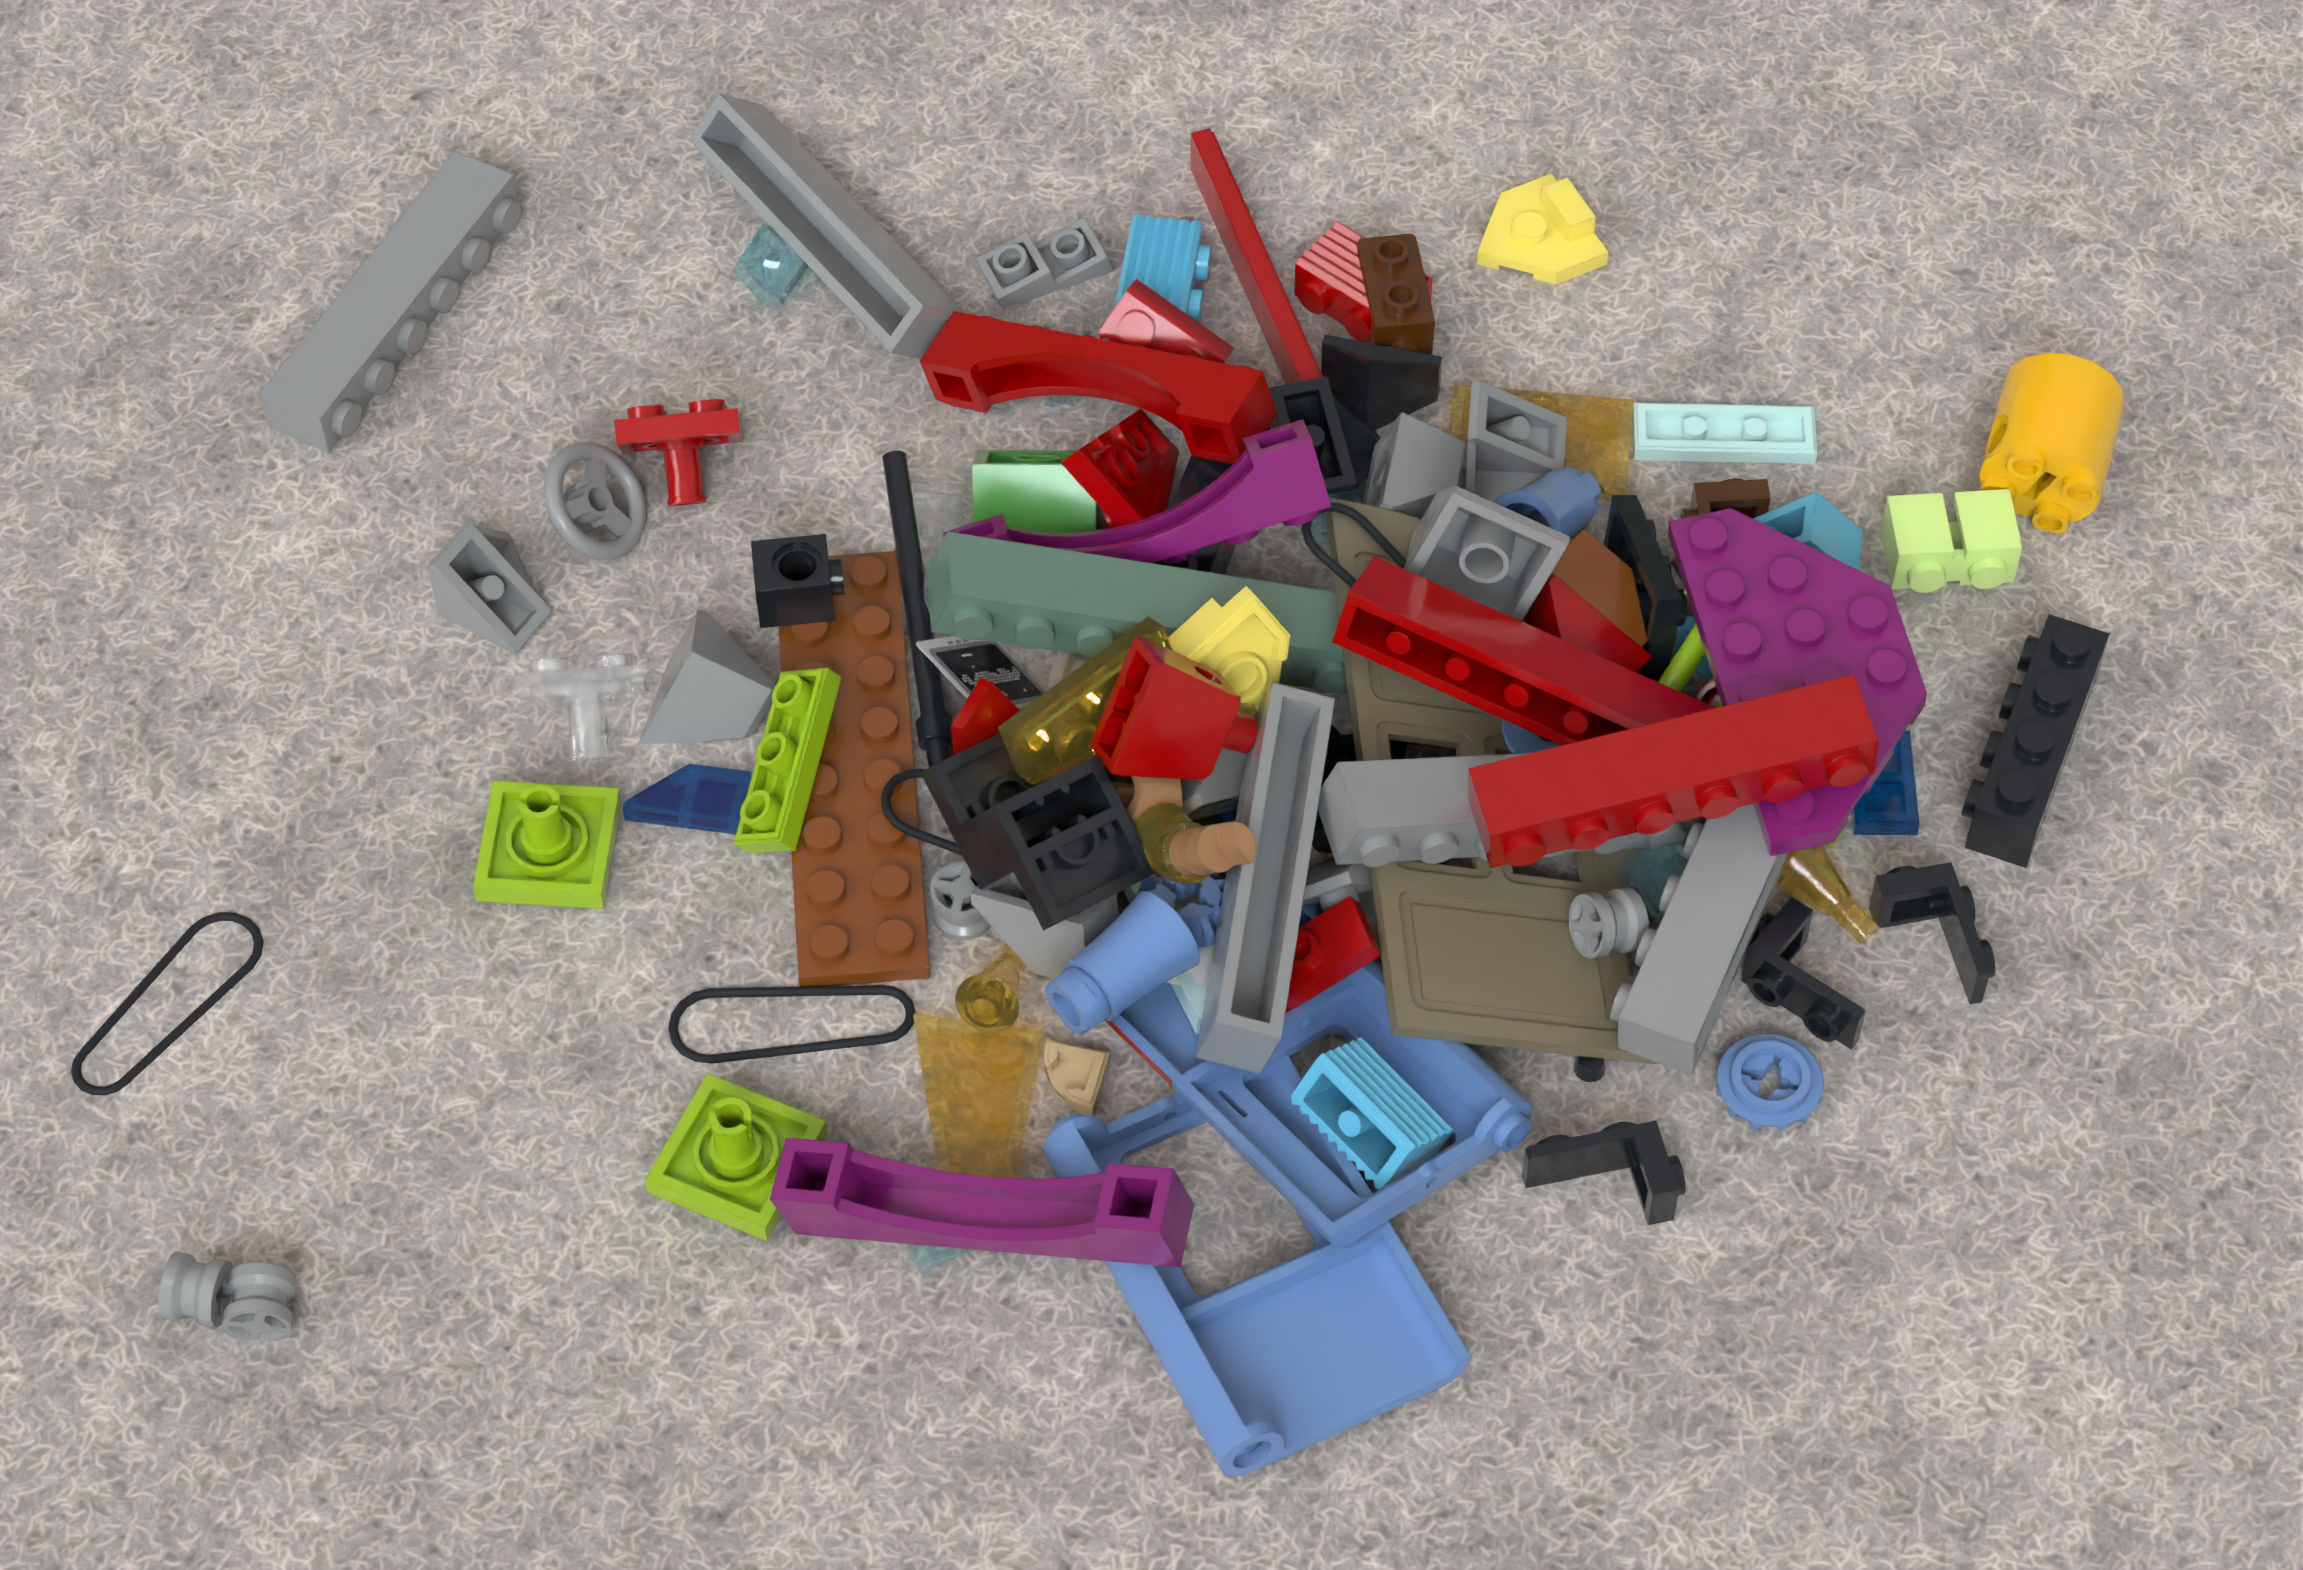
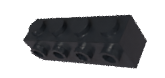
[1961,614,2110,868]

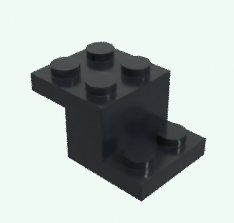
[921,717,1158,931]

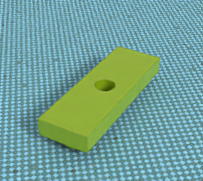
[733,668,842,853]

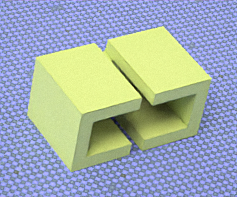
[1880,489,2022,593]

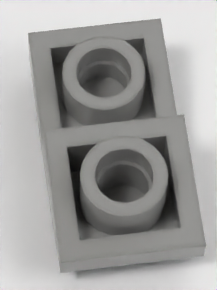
[975,217,1113,306]
[1303,857,1372,912]

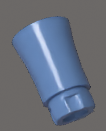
[1493,466,1601,542]
[1045,891,1200,1035]

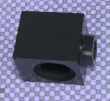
[751,534,845,628]

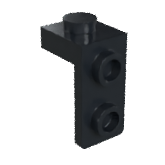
[1869,862,1995,1005]
[1741,896,1865,1049]
[1522,1120,1686,1225]

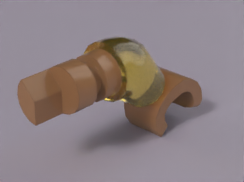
[1112,776,1257,884]

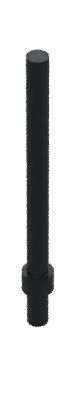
[882,451,953,768]

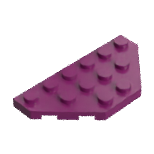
[1668,508,1927,857]

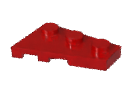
[1060,408,1180,528]

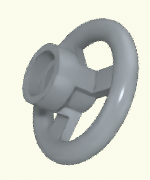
[544,442,647,560]

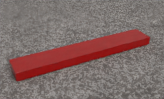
[1191,128,1323,384]

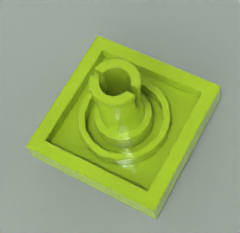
[472,781,622,909]
[644,1073,828,1241]

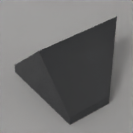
[1321,335,1442,431]
[1269,376,1381,495]

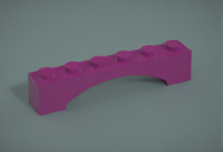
[943,419,1332,564]
[770,1138,1194,1268]

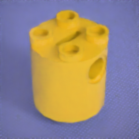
[1979,352,2125,534]

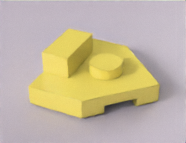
[1476,173,1609,284]
[1164,586,1291,717]

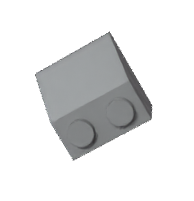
[1404,485,1570,621]

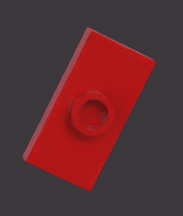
[1285,896,1382,1013]

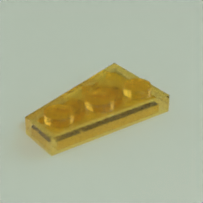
[998,617,1173,785]
[913,1014,1044,1178]

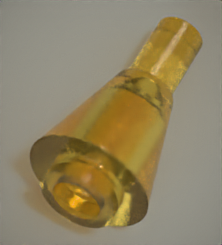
[1775,845,1879,945]
[955,943,1024,1033]

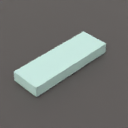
[1632,403,1817,464]

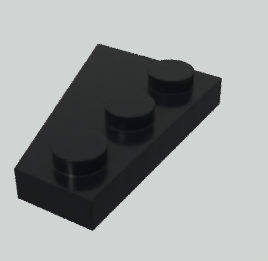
[1604,495,1687,682]

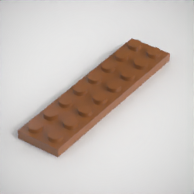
[779,551,930,987]

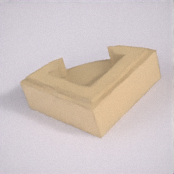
[1044,1039,1110,1115]

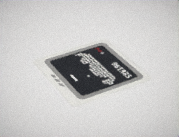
[916,636,1051,709]

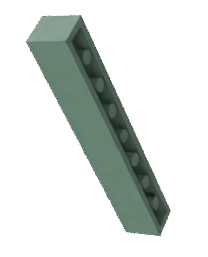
[926,531,1348,693]

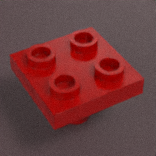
[614,399,743,506]

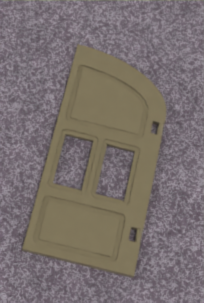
[1325,498,1660,1064]

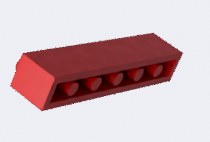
[1332,556,1715,746]
[1468,674,1879,868]

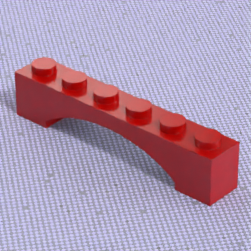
[919,311,1278,464]

